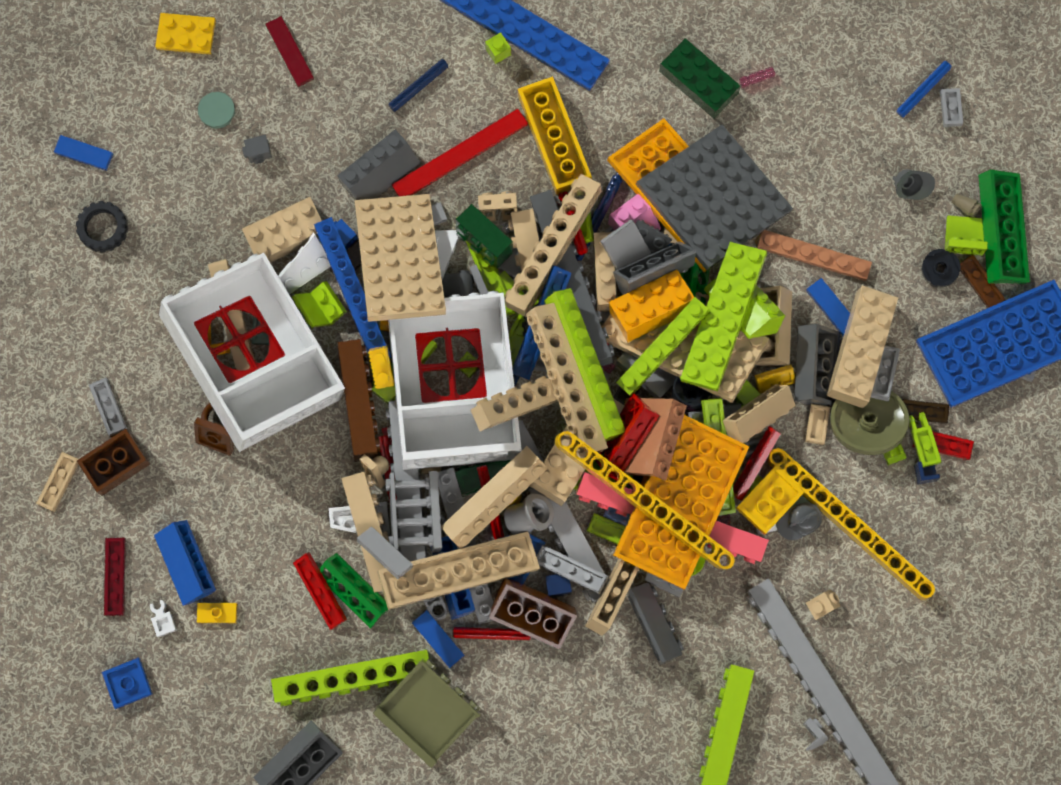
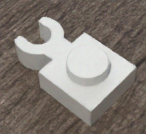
[150,600,177,637]

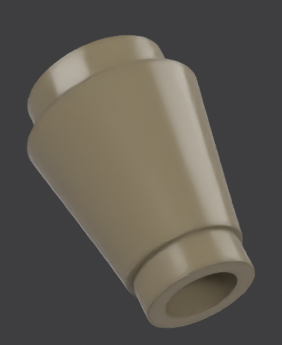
[951,193,981,218]

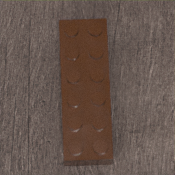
[338,339,380,462]

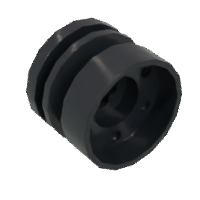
[671,376,713,417]

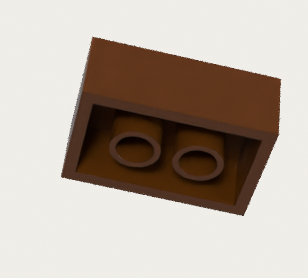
[77,429,151,496]

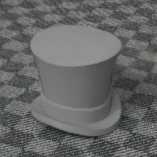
[504,494,554,535]

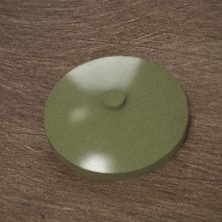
[830,391,909,455]

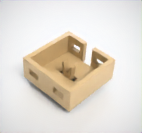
[478,191,517,222]

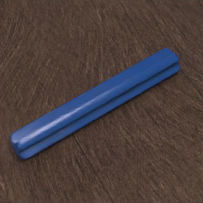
[896,61,952,117]

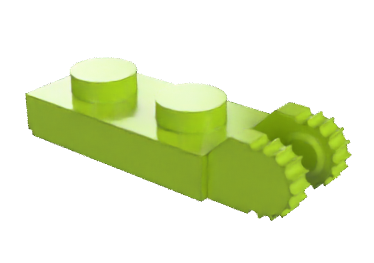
[909,412,941,468]

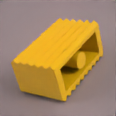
[368,346,394,389]

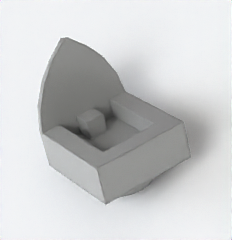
[803,718,828,751]

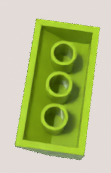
[704,278,785,339]

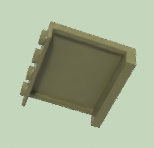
[373,658,481,768]

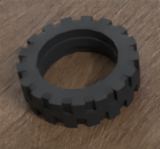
[76,201,128,253]

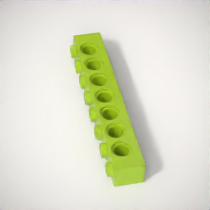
[271,650,430,706]

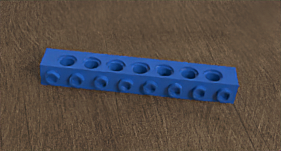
[314,217,392,360]

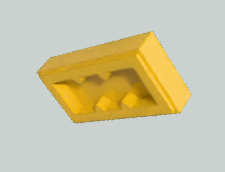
[754,364,795,394]
[197,603,237,623]

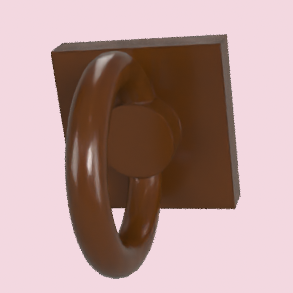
[194,403,234,456]

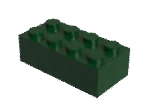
[659,38,741,119]

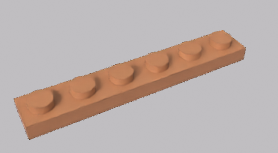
[757,230,872,281]

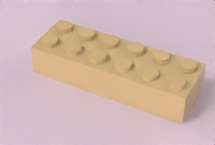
[827,285,898,408]
[530,399,624,506]
[341,472,389,593]

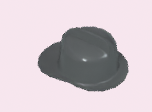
[893,169,935,200]
[777,502,822,540]

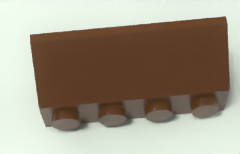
[489,578,577,650]

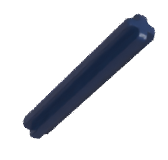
[388,59,448,112]

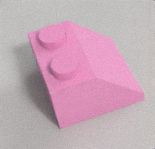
[608,194,661,231]

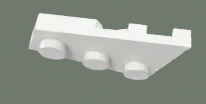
[278,233,331,294]
[329,502,391,536]

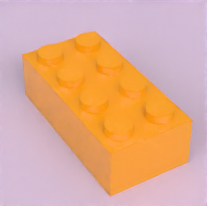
[609,270,694,343]

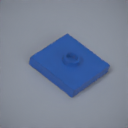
[102,657,153,709]

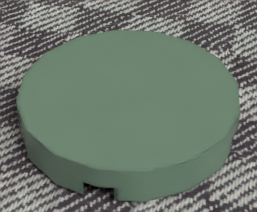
[198,92,235,129]

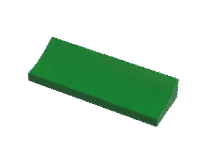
[978,169,1030,284]

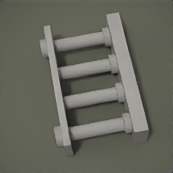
[385,471,442,553]

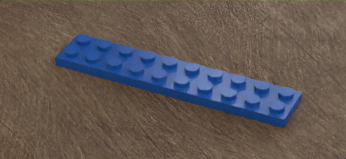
[440,0,610,91]

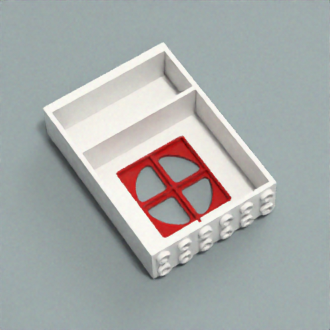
[159,253,345,452]
[388,291,522,470]

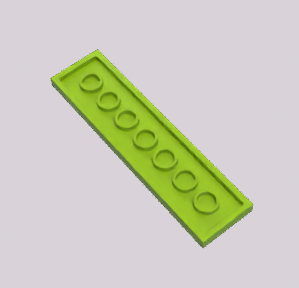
[680,242,767,391]

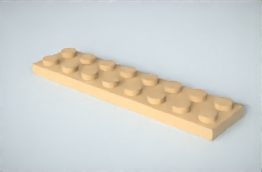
[377,531,540,610]

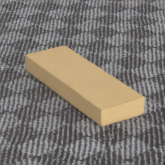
[36,452,78,512]

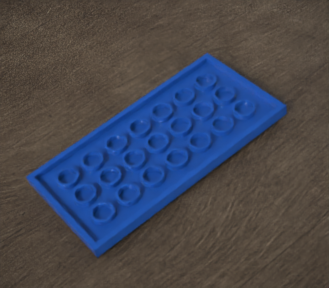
[916,280,1061,408]

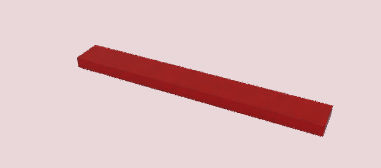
[392,109,528,197]

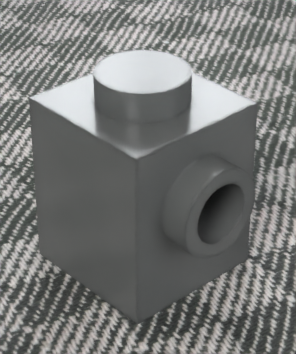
[242,135,272,164]

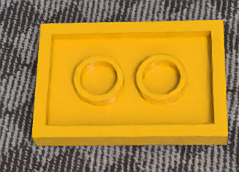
[155,13,216,54]
[736,466,804,535]

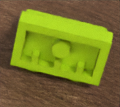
[945,215,987,256]
[292,281,347,327]

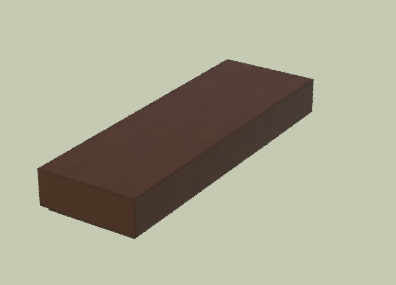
[960,254,1006,308]

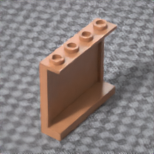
[611,398,687,480]

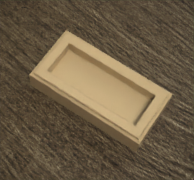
[805,404,830,445]

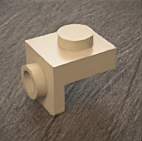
[806,589,840,620]

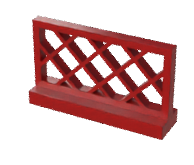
[595,393,660,480]

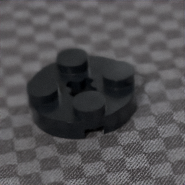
[921,249,961,288]

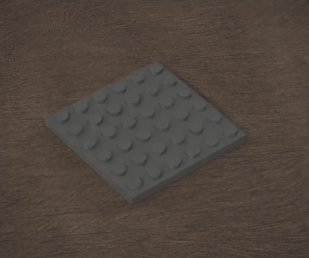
[636,125,793,270]

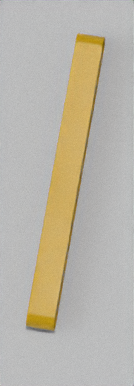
[555,431,735,569]
[767,448,935,600]

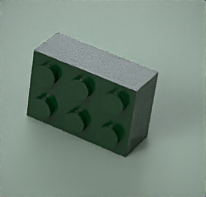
[456,204,513,269]

